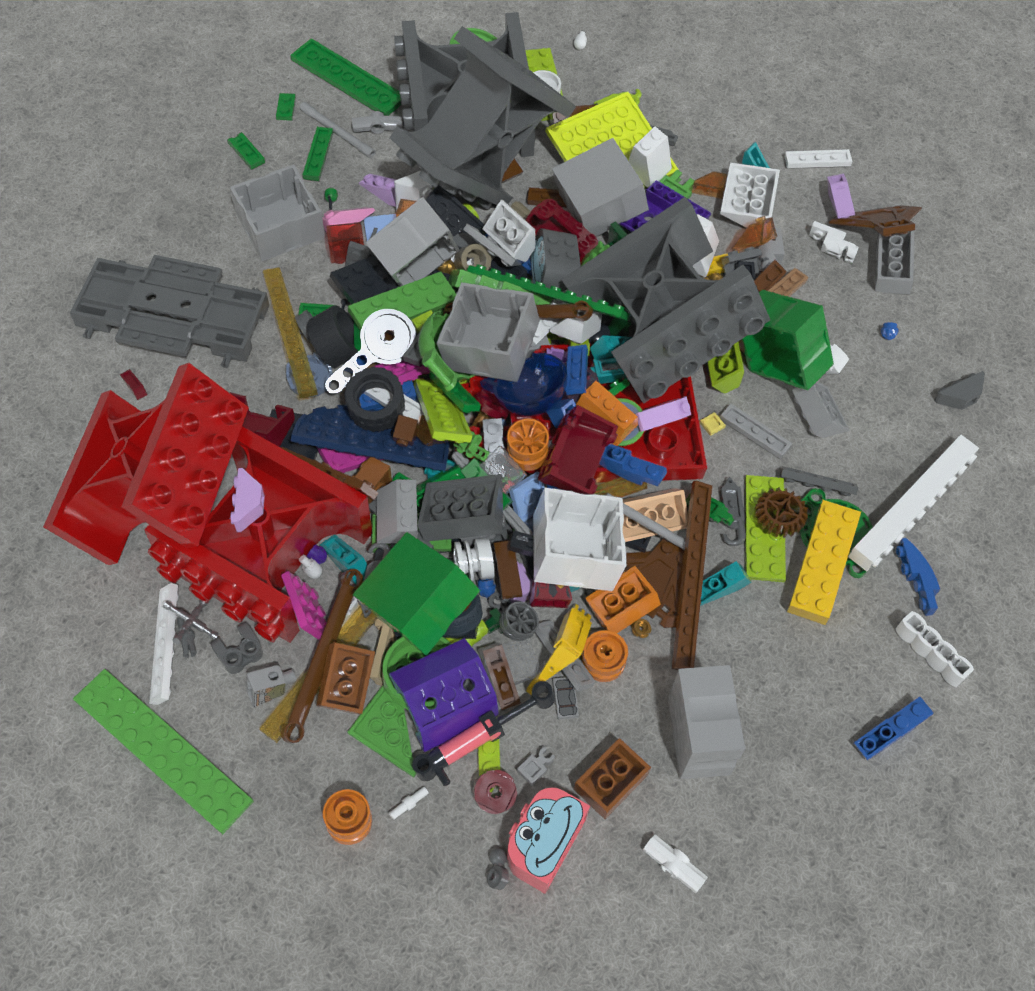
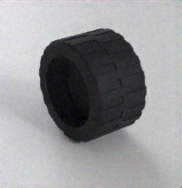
[307,305,359,367]
[344,367,405,432]

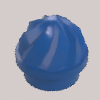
[881,322,899,340]
[477,578,496,598]

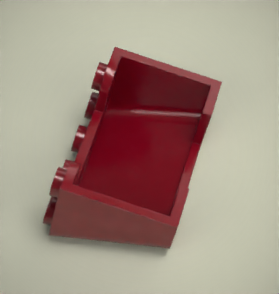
[526,199,598,266]
[230,392,295,447]

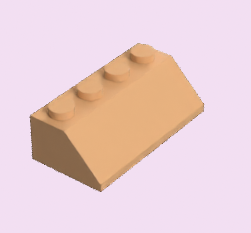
[622,488,688,542]

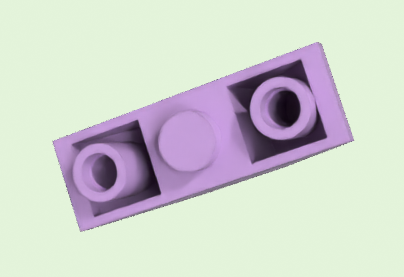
[231,468,265,532]

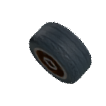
[444,594,483,637]

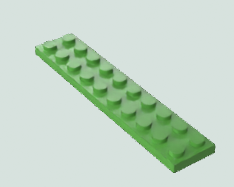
[73,669,254,835]

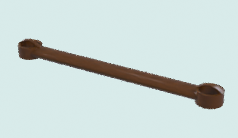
[443,300,593,321]
[281,569,363,743]

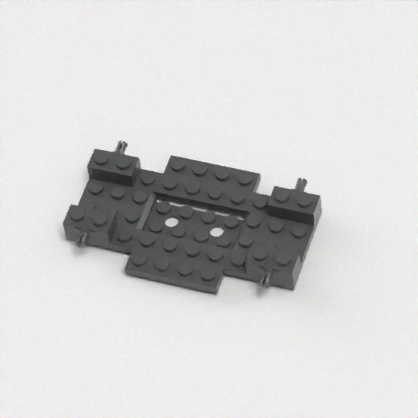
[70,255,270,368]

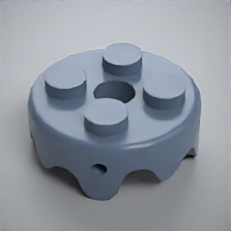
[286,352,333,397]

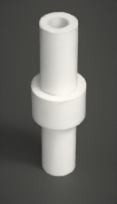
[389,787,429,820]

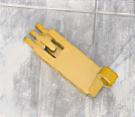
[526,603,592,695]

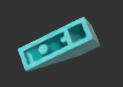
[319,535,368,585]

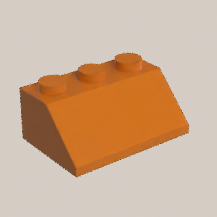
[576,381,638,446]
[585,566,661,633]

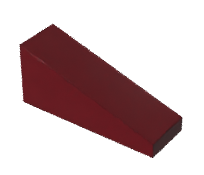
[120,369,148,400]

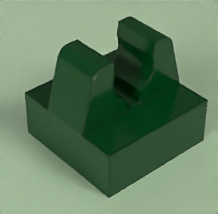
[484,608,503,634]

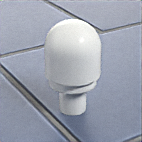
[574,31,587,50]
[299,555,322,579]

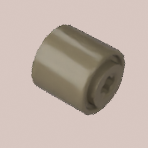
[454,244,492,271]

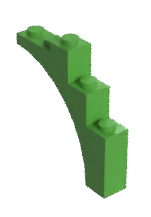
[448,269,552,305]

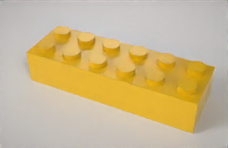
[787,500,861,625]

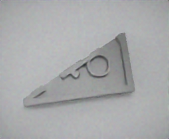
[463,224,524,267]

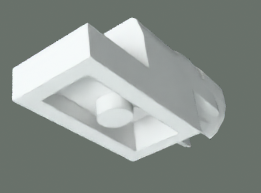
[809,221,859,264]

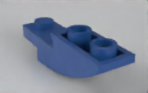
[599,444,667,486]
[896,538,940,616]
[854,697,934,760]

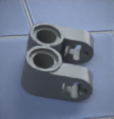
[210,621,263,674]

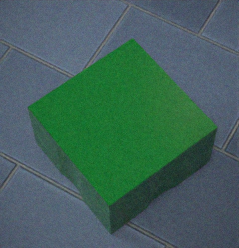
[742,290,834,390]
[353,532,481,655]

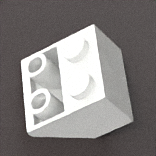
[550,310,602,344]

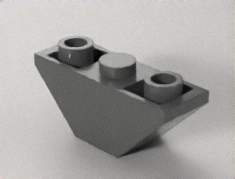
[934,371,985,410]

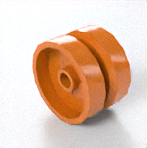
[581,630,628,682]

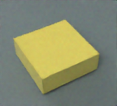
[699,412,726,436]

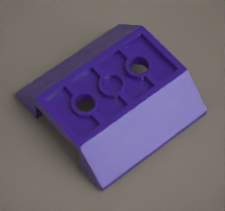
[619,180,711,232]
[389,638,499,752]

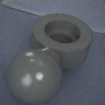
[487,848,509,890]

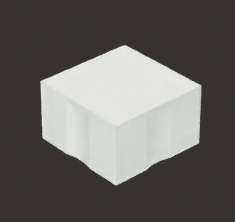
[533,488,627,591]

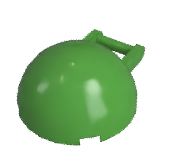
[418,311,476,391]

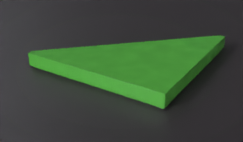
[347,684,416,778]

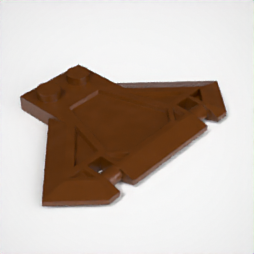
[829,205,922,237]
[622,538,684,628]

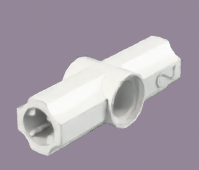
[643,835,708,893]

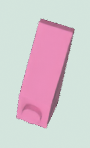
[322,207,375,238]

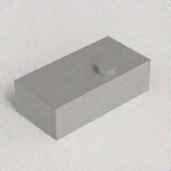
[875,231,914,294]

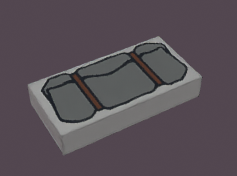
[553,677,579,720]

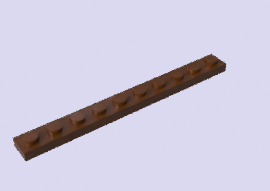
[672,480,713,670]

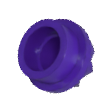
[307,544,327,564]

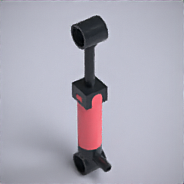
[412,681,555,786]

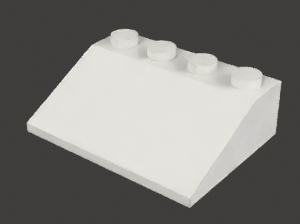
[720,163,780,233]

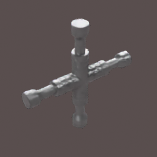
[163,600,219,644]

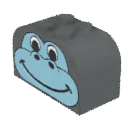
[530,228,581,302]

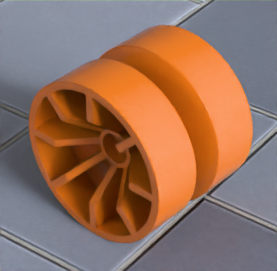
[507,419,549,471]
[323,789,372,845]

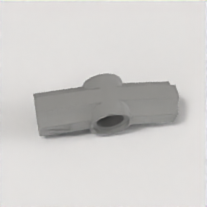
[352,111,402,134]

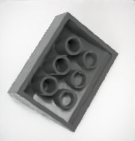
[417,474,503,542]

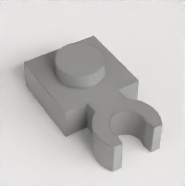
[517,747,555,786]

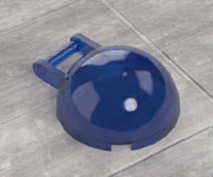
[480,353,568,417]

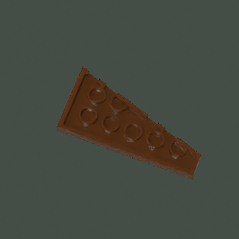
[282,447,379,500]

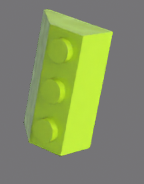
[708,342,744,393]

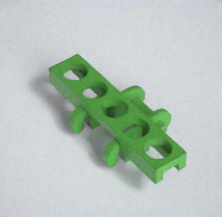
[453,431,490,462]

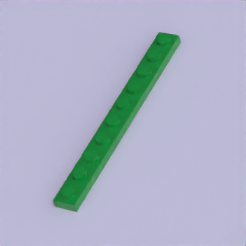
[467,264,630,321]

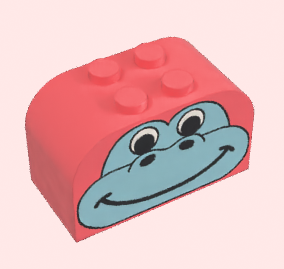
[507,788,590,894]

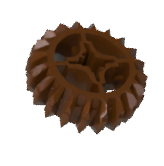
[755,487,808,538]

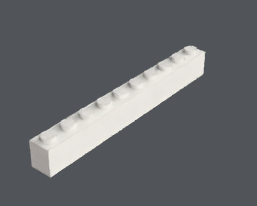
[848,435,979,571]

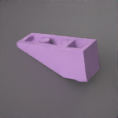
[635,397,691,432]

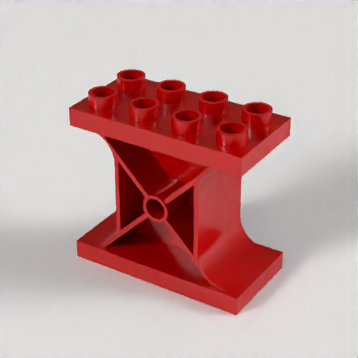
[43,363,249,565]
[144,426,372,643]

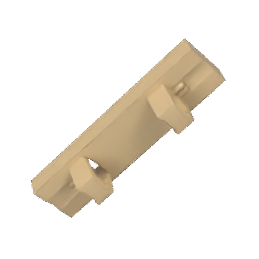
[370,618,397,686]

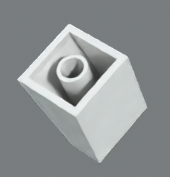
[629,127,672,188]

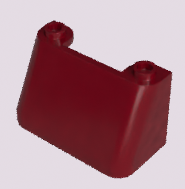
[538,405,618,495]

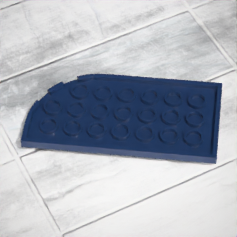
[291,405,450,471]

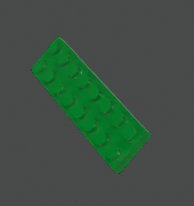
[290,38,402,116]

